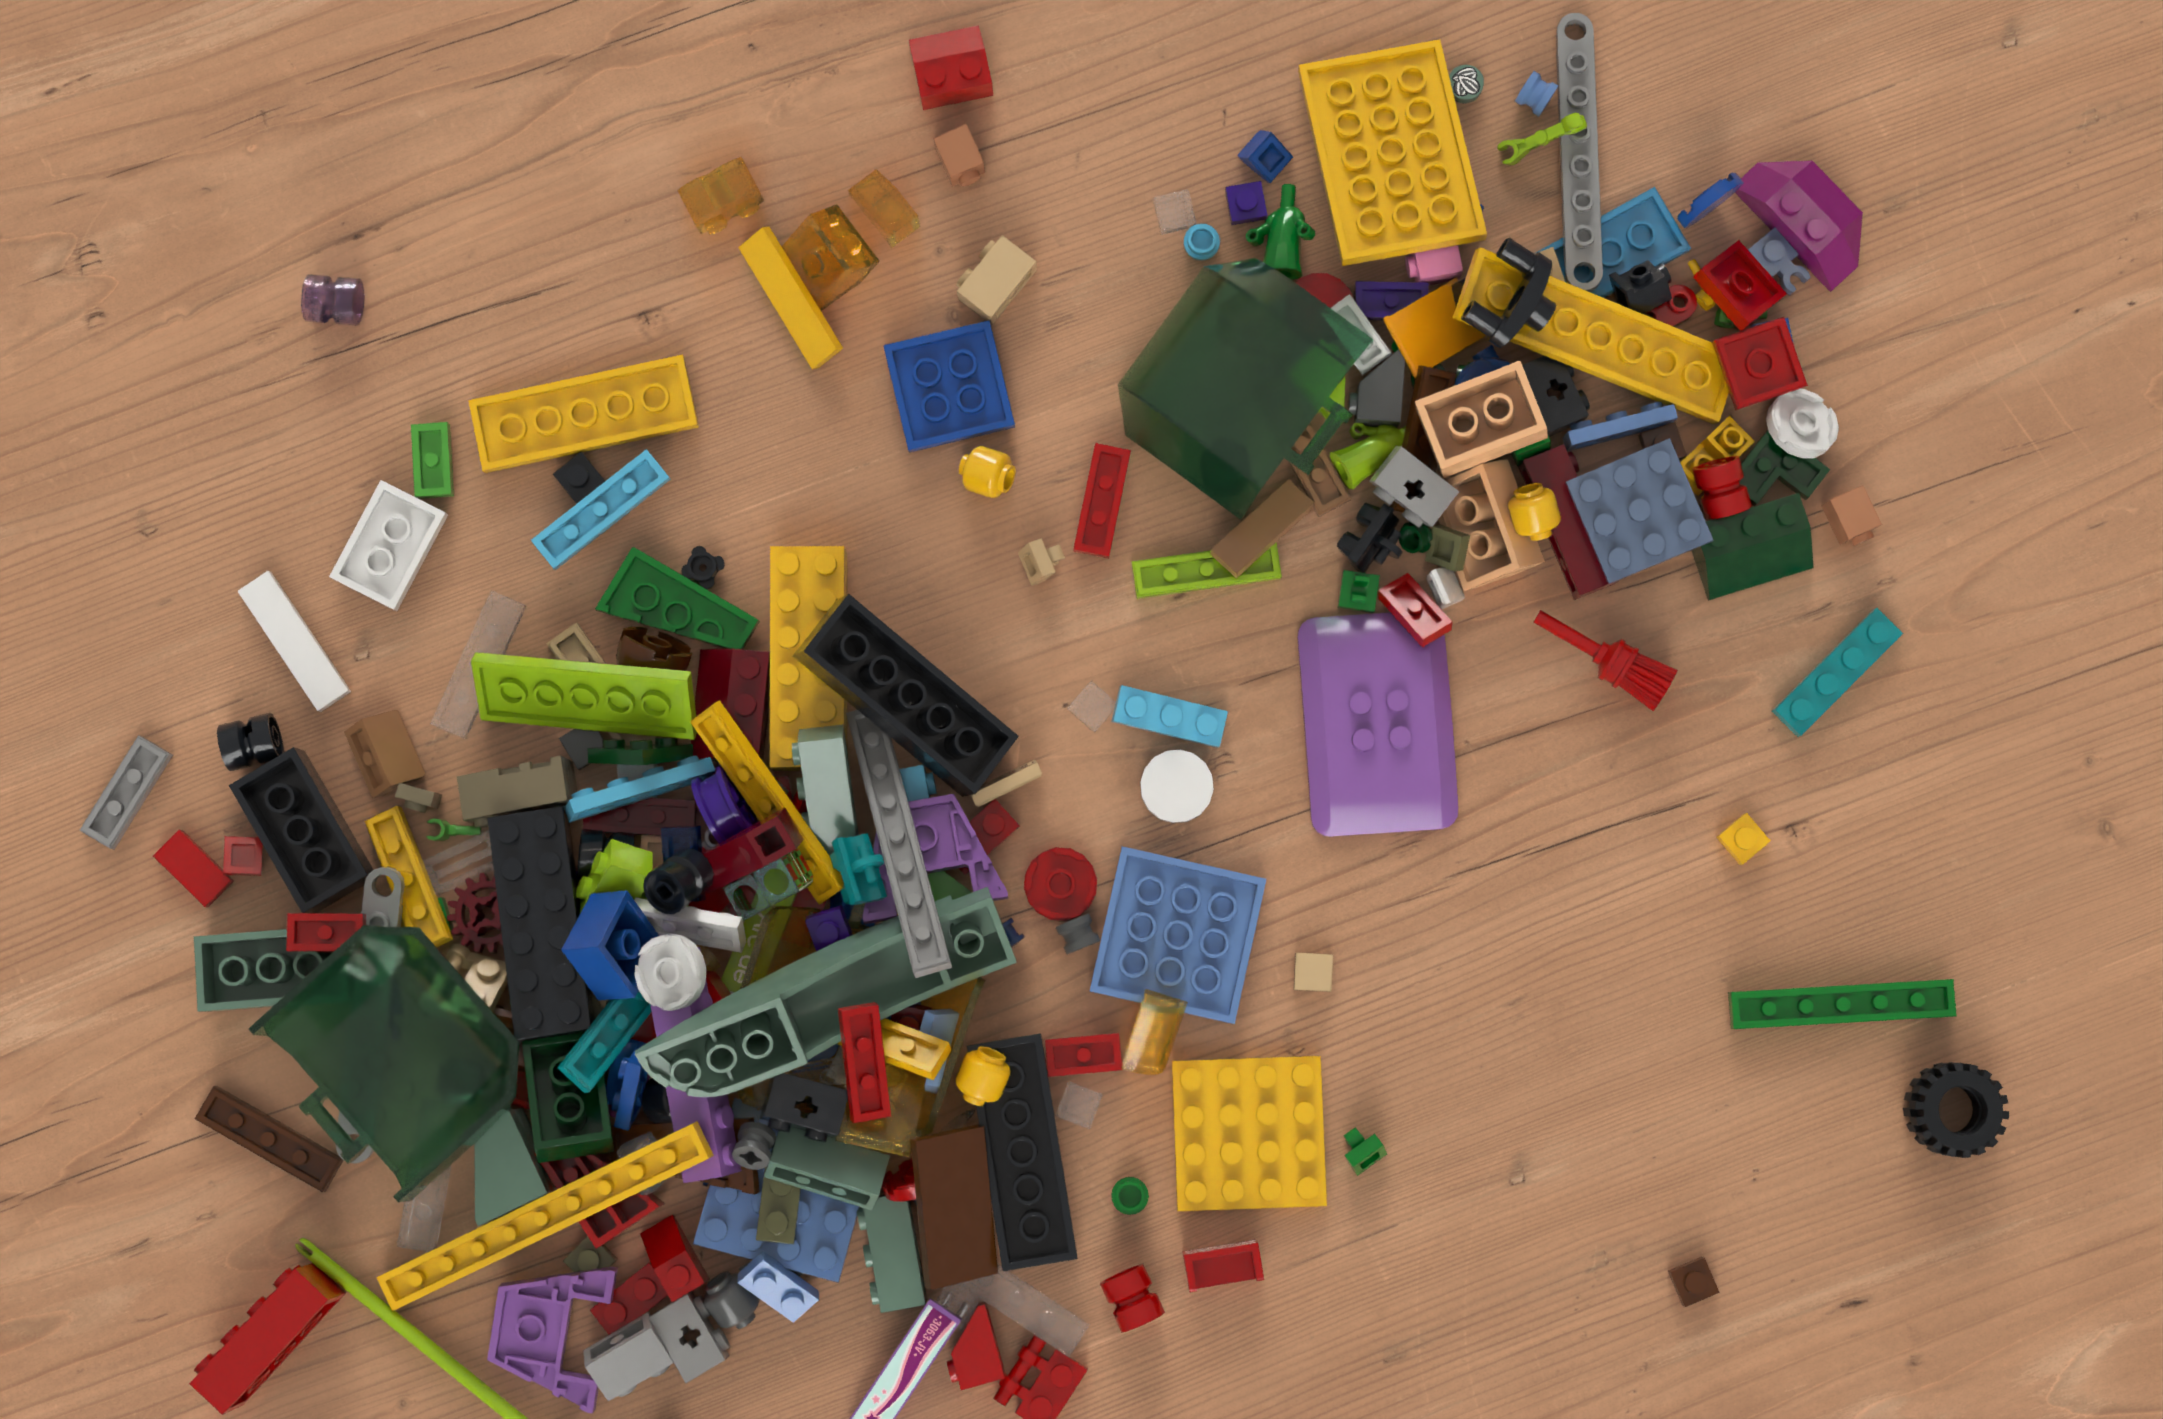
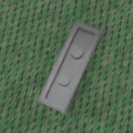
[80,735,173,850]

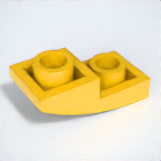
[1680,415,1755,496]

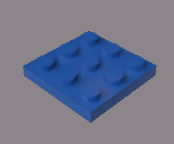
[883,320,1015,453]

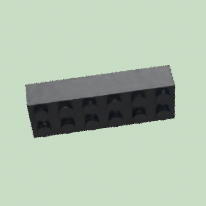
[793,594,1019,797]
[487,806,595,1044]
[966,1033,1078,1271]

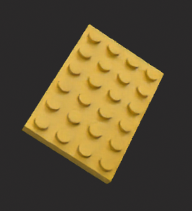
[1298,39,1487,266]

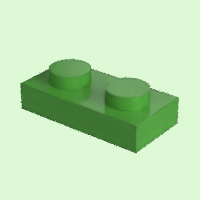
[411,422,454,499]

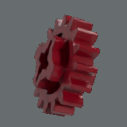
[447,872,503,954]

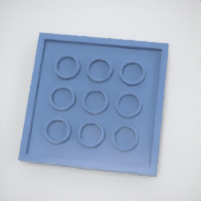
[1090,846,1266,1024]
[693,1098,878,1283]

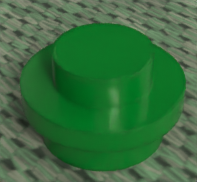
[1111,1177,1149,1215]

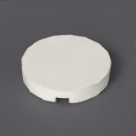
[1766,389,1839,458]
[1140,749,1214,823]
[634,934,707,1011]

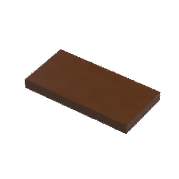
[910,1124,998,1290]

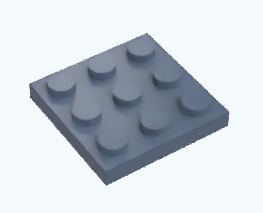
[1565,438,1713,585]

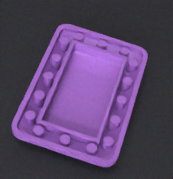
[1297,612,1458,837]

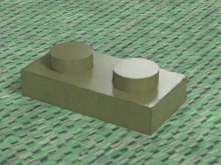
[756,1167,801,1244]

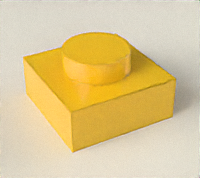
[1716,813,1771,865]

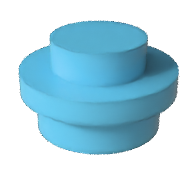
[1184,224,1220,260]

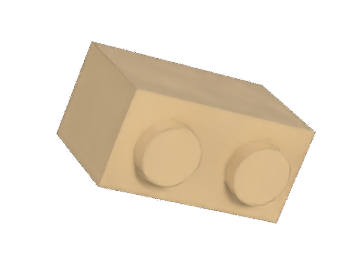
[956,235,1037,325]

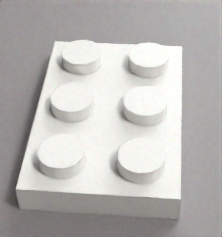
[329,480,448,611]

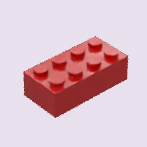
[189,1263,346,1415]

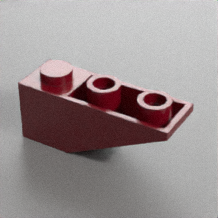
[702,807,804,894]

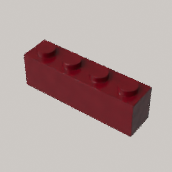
[1518,444,1618,600]

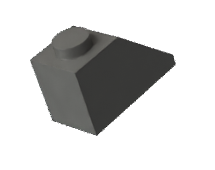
[1348,349,1405,428]

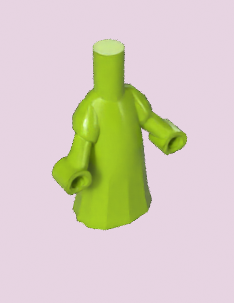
[1330,423,1406,490]

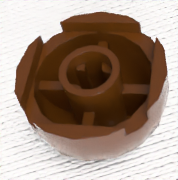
[616,626,693,671]

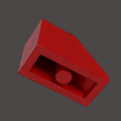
[640,1214,710,1302]
[947,1301,1005,1390]

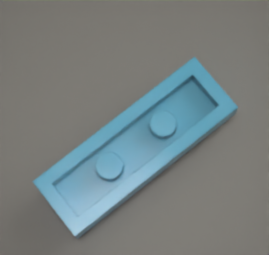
[1111,685,1228,748]

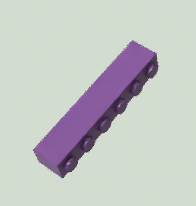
[650,947,742,1183]

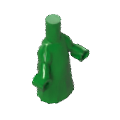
[1246,184,1316,281]

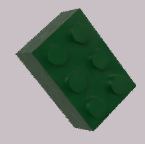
[522,1032,614,1163]

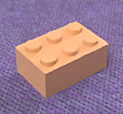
[1415,361,1548,478]

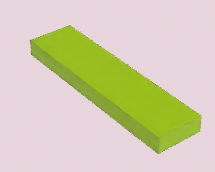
[1132,542,1282,599]

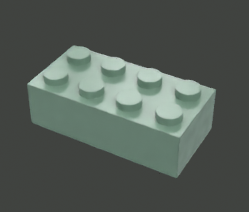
[194,929,356,1012]

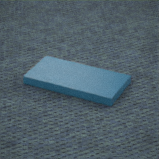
[1534,187,1691,298]

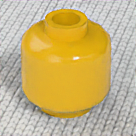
[959,446,1016,498]
[1508,483,1561,541]
[955,1046,1011,1106]

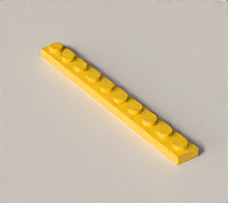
[376,1121,714,1311]

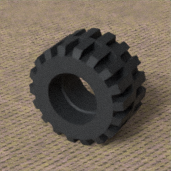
[1903,1062,2009,1158]

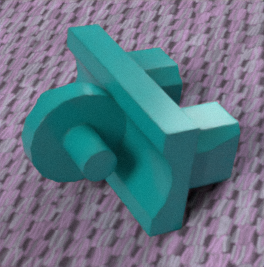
[830,833,887,905]

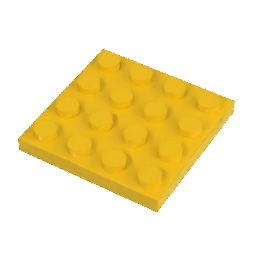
[1172,1056,1327,1211]

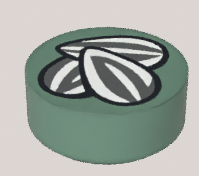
[1449,65,1484,103]

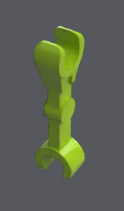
[1497,112,1587,166]

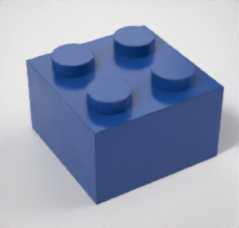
[561,890,659,1000]

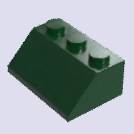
[1691,493,1814,601]

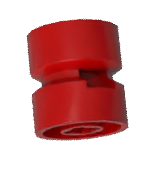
[1692,456,1752,520]
[1100,1263,1165,1333]

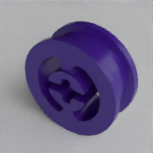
[691,765,758,843]

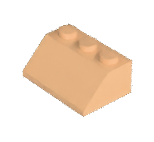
[1438,459,1545,591]

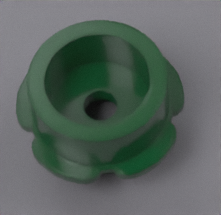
[1399,521,1433,553]

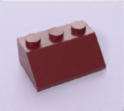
[690,648,770,762]

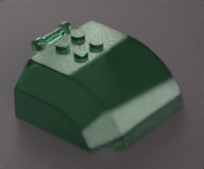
[1118,258,1373,521]
[249,925,520,1203]

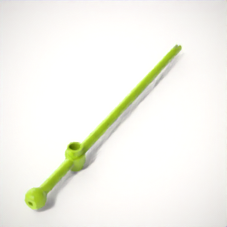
[295,1238,528,1419]

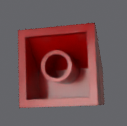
[908,25,993,110]

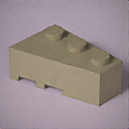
[457,755,577,828]

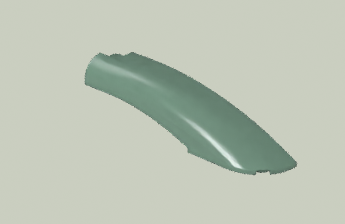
[635,887,1017,1097]

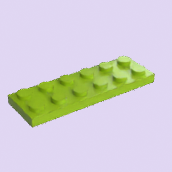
[471,652,697,740]

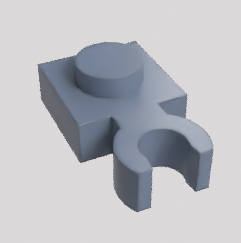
[1748,227,1811,295]

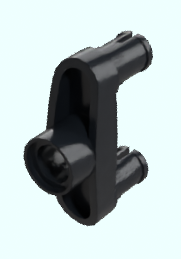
[1461,237,1556,348]

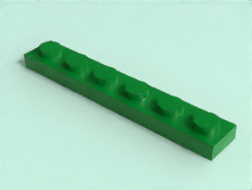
[1728,979,1957,1029]

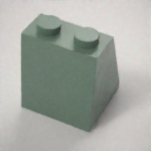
[474,1105,557,1226]

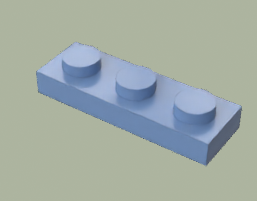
[1562,402,1678,452]

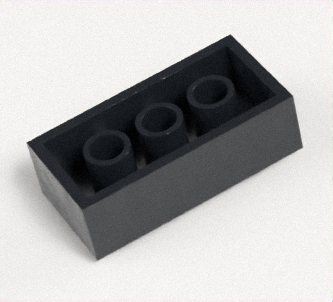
[229,747,374,913]

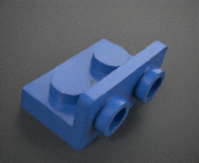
[606,1039,648,1131]

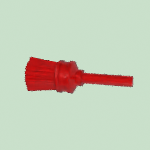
[1533,610,1678,711]

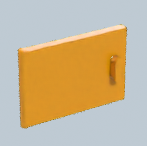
[1383,277,1486,378]

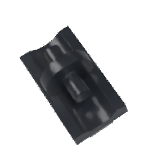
[1337,503,1403,573]

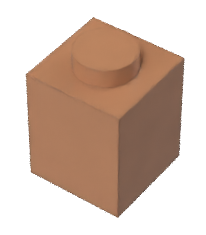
[933,124,985,187]
[1821,485,1882,546]

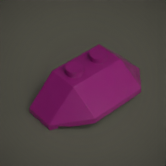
[1735,160,1863,292]

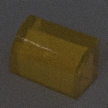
[1121,989,1188,1075]

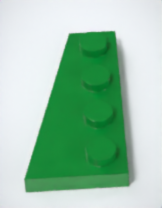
[595,547,760,649]

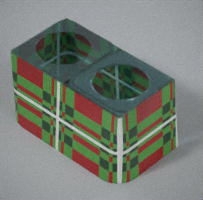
[723,848,813,921]

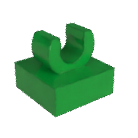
[1337,570,1380,613]
[1344,1127,1387,1176]

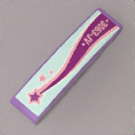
[850,1298,962,1419]

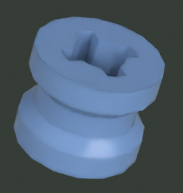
[1515,71,1558,117]

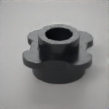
[681,546,725,589]

